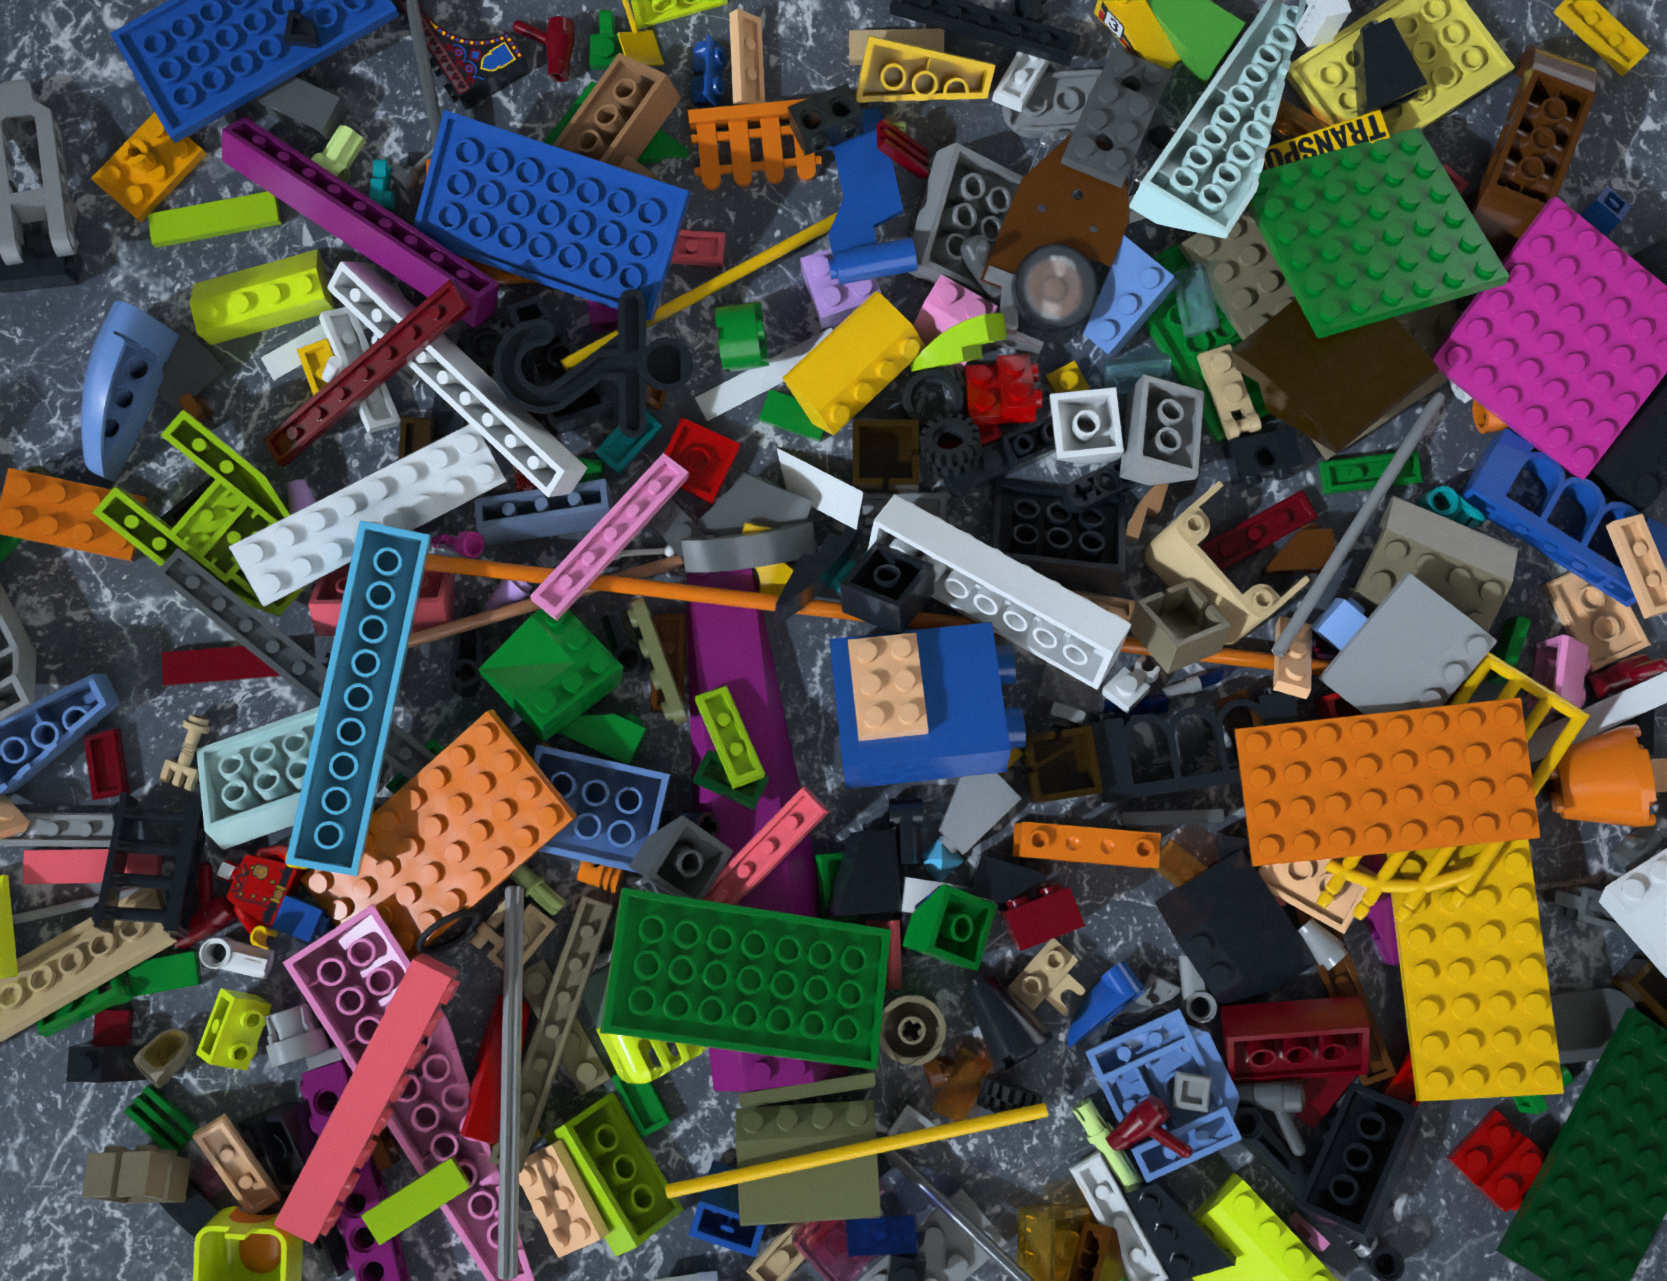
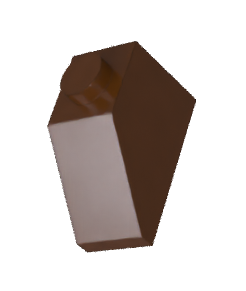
[1261,524,1335,576]

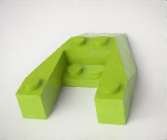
[92,410,307,617]

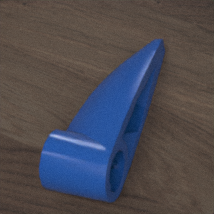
[1066,961,1146,1048]

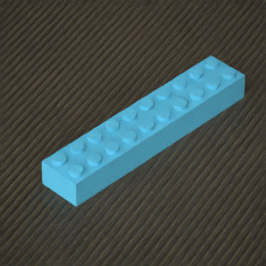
[285,520,431,876]

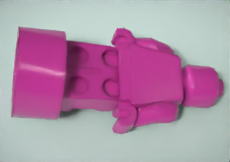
[431,531,484,558]

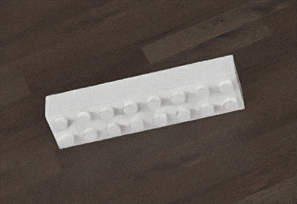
[229,424,506,607]
[868,494,1132,690]

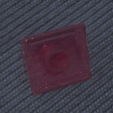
[792,1219,878,1281]

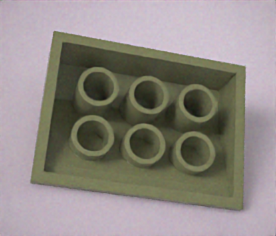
[735,1100,881,1226]

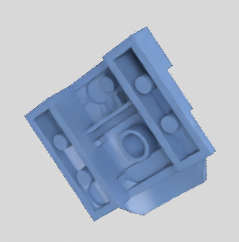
[1084,1008,1242,1183]

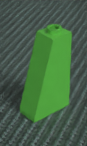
[1146,0,1246,87]

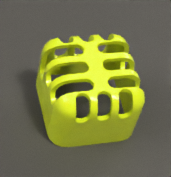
[596,1026,707,1084]

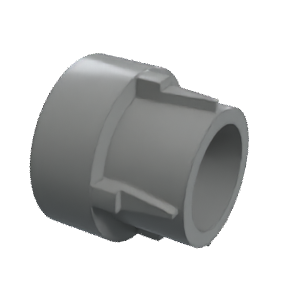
[265,1003,330,1068]

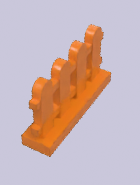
[688,98,822,191]

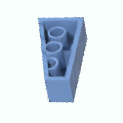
[0,674,121,795]

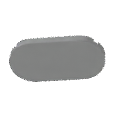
[1002,69,1127,138]

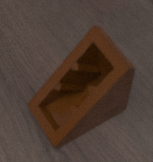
[1068,1222,1126,1281]

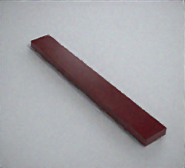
[262,278,473,467]

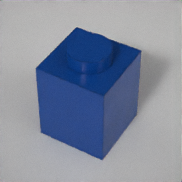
[271,895,332,942]

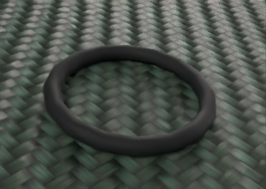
[417,908,482,954]

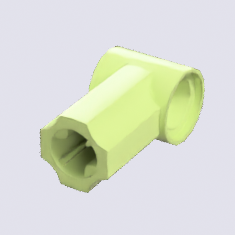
[311,125,366,183]

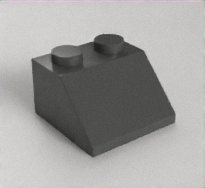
[629,816,733,900]

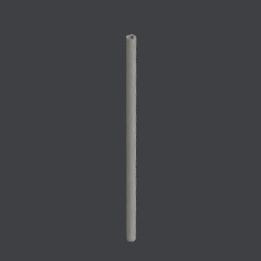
[1271,392,1446,657]

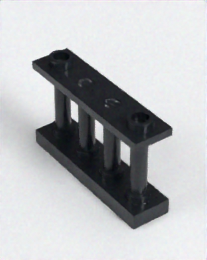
[92,792,207,938]

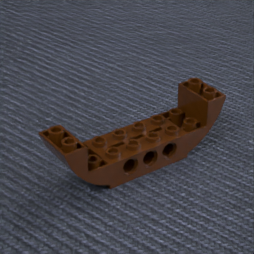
[1470,44,1597,262]

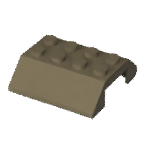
[1344,496,1519,633]

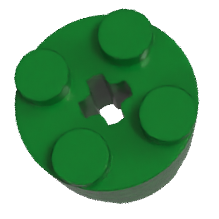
[715,302,770,372]

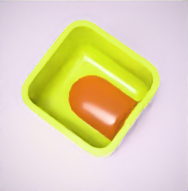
[193,1206,303,1281]

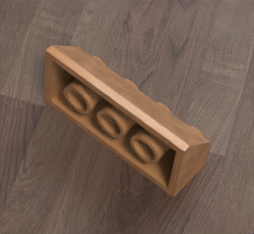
[552,53,681,167]

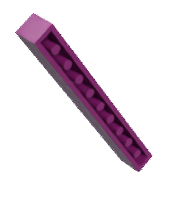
[222,117,500,328]

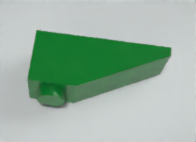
[558,712,649,766]

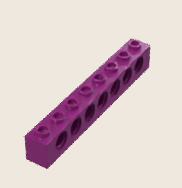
[300,1059,411,1281]

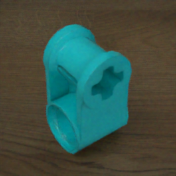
[1417,486,1486,529]

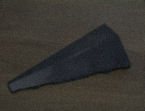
[237,1101,350,1277]

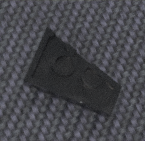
[1126,1177,1237,1281]

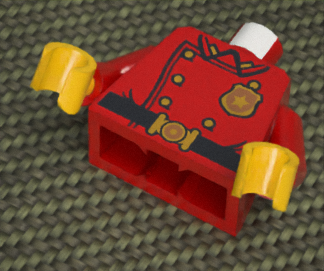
[217,844,308,950]

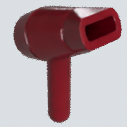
[512,16,575,82]
[1584,654,1667,700]
[173,862,237,949]
[1106,1095,1193,1158]

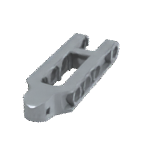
[0,79,77,266]

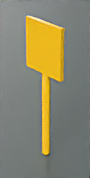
[617,0,664,67]

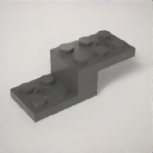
[1060,47,1172,188]

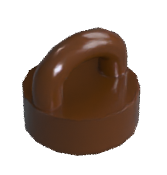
[922,1056,956,1089]

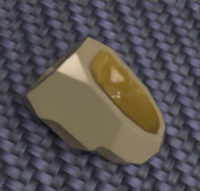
[133,1028,194,1089]

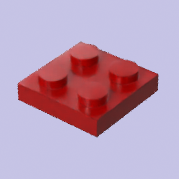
[664,417,741,505]

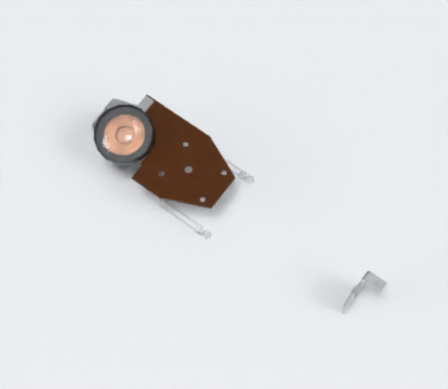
[980,124,1150,360]

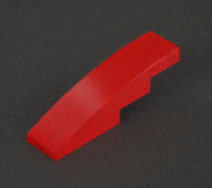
[460,994,531,1145]

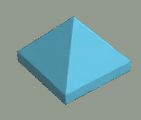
[921,836,964,882]

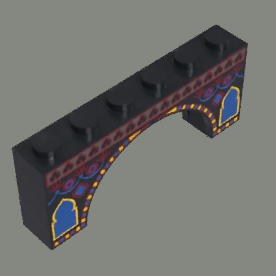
[391,0,530,110]

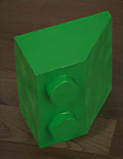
[902,884,997,971]

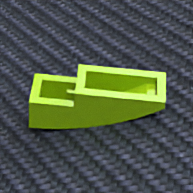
[910,312,1008,372]

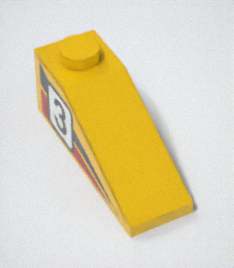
[1094,0,1181,70]

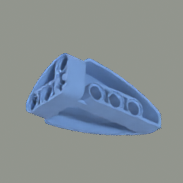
[81,300,180,483]

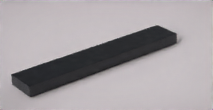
[889,0,1080,67]

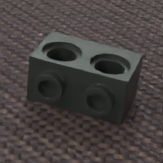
[788,83,864,156]

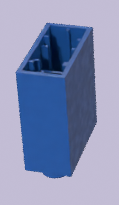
[830,622,1026,789]

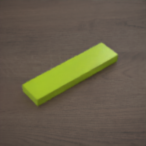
[147,191,282,248]

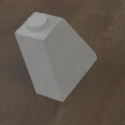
[938,773,1022,855]

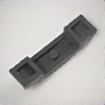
[681,521,817,573]

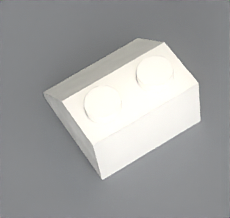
[1049,387,1124,464]

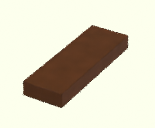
[650,614,687,713]

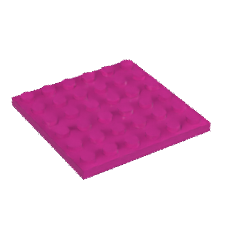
[1430,196,1667,480]

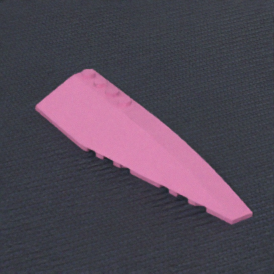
[282,904,535,1281]

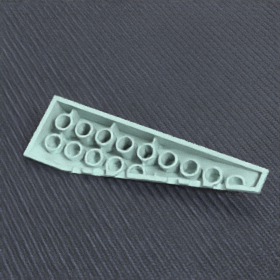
[1129,0,1306,238]

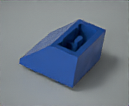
[688,1159,765,1257]

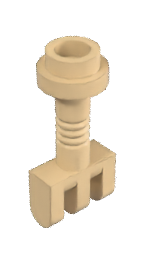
[160,714,211,792]

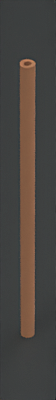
[408,555,684,648]

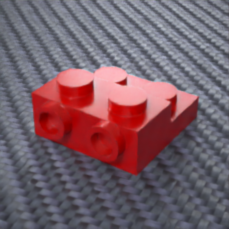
[964,354,1042,425]
[1446,1108,1547,1212]

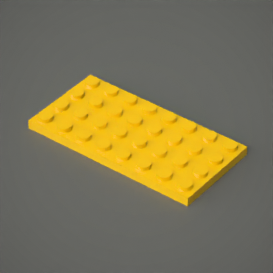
[1386,839,1564,1101]

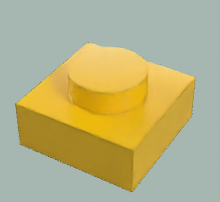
[1045,360,1090,394]

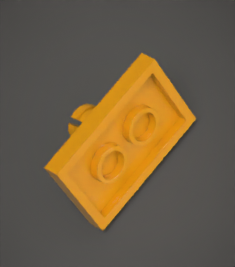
[91,112,207,223]

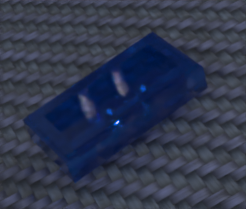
[845,1214,920,1257]

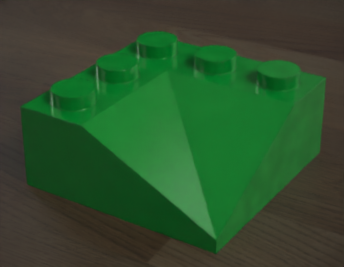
[479,609,623,743]

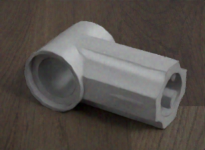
[1178,956,1217,1023]

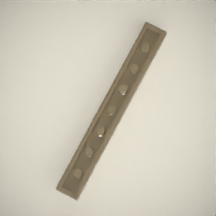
[488,894,615,1173]

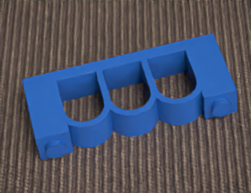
[1460,428,1667,607]

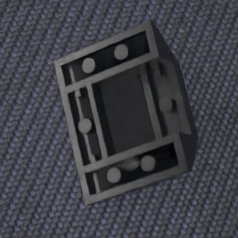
[1155,848,1317,1006]

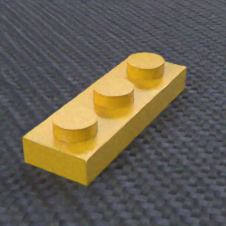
[1553,0,1650,77]

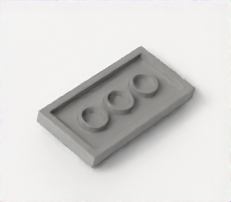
[857,1186,1007,1281]

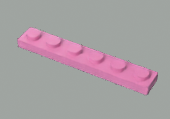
[530,453,689,621]

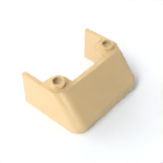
[1142,481,1310,646]

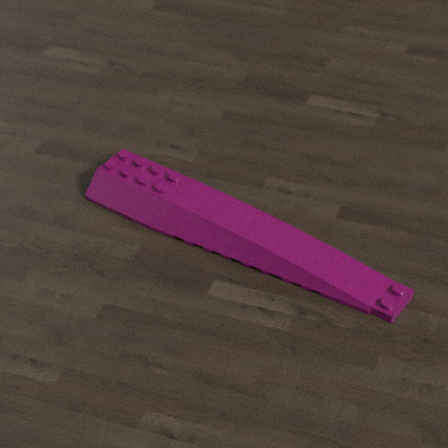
[686,568,849,1092]

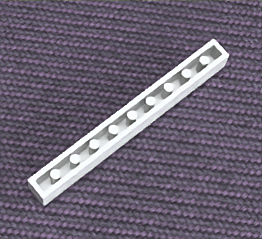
[327,261,587,497]

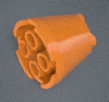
[1548,724,1657,828]

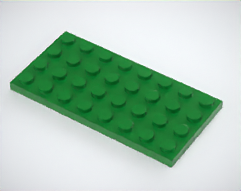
[600,888,891,1070]

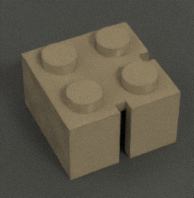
[1130,580,1231,674]
[82,1145,191,1204]

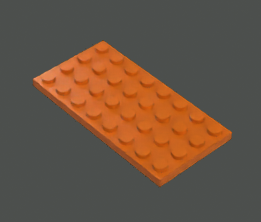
[1234,697,1541,866]
[300,709,578,961]

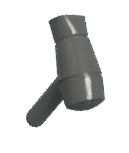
[960,235,1002,301]
[1611,813,1667,872]
[1236,1080,1306,1156]

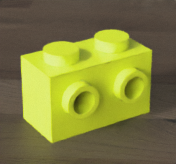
[196,988,272,1071]

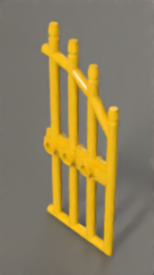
[1316,652,1590,924]

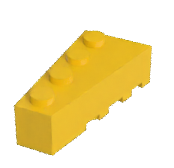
[855,35,995,103]

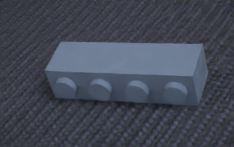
[475,479,614,546]

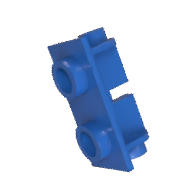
[690,35,726,107]

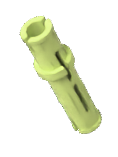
[1072,1097,1143,1193]

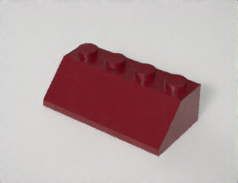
[1221,996,1370,1084]

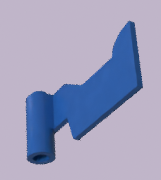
[809,106,918,285]

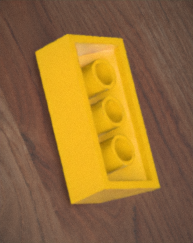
[782,291,926,435]

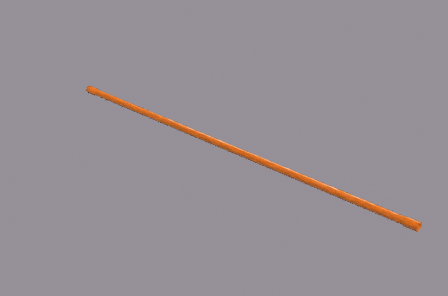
[425,554,1332,676]

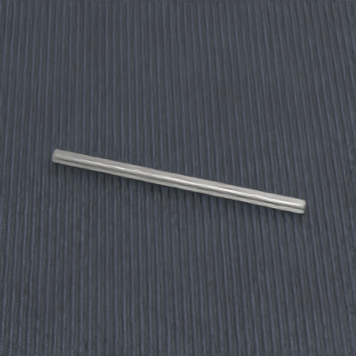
[497,885,524,1280]

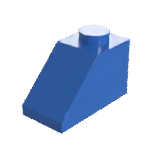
[1579,185,1631,236]

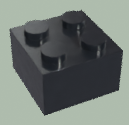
[840,542,934,635]

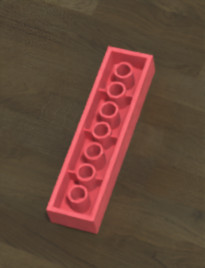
[274,953,461,1244]

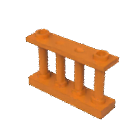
[1011,821,1161,868]

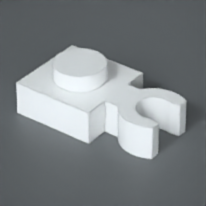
[1102,656,1160,714]

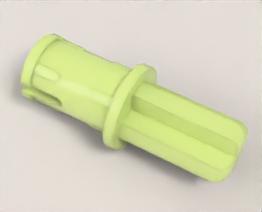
[509,864,566,916]

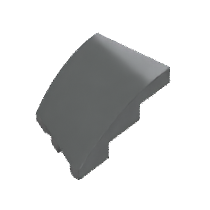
[695,472,813,562]

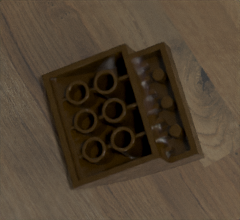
[1231,299,1438,454]

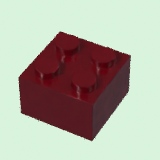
[999,882,1085,951]

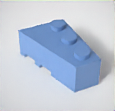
[1084,235,1179,359]

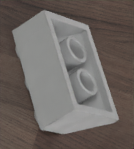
[1120,374,1204,486]

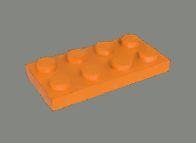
[0,468,148,562]

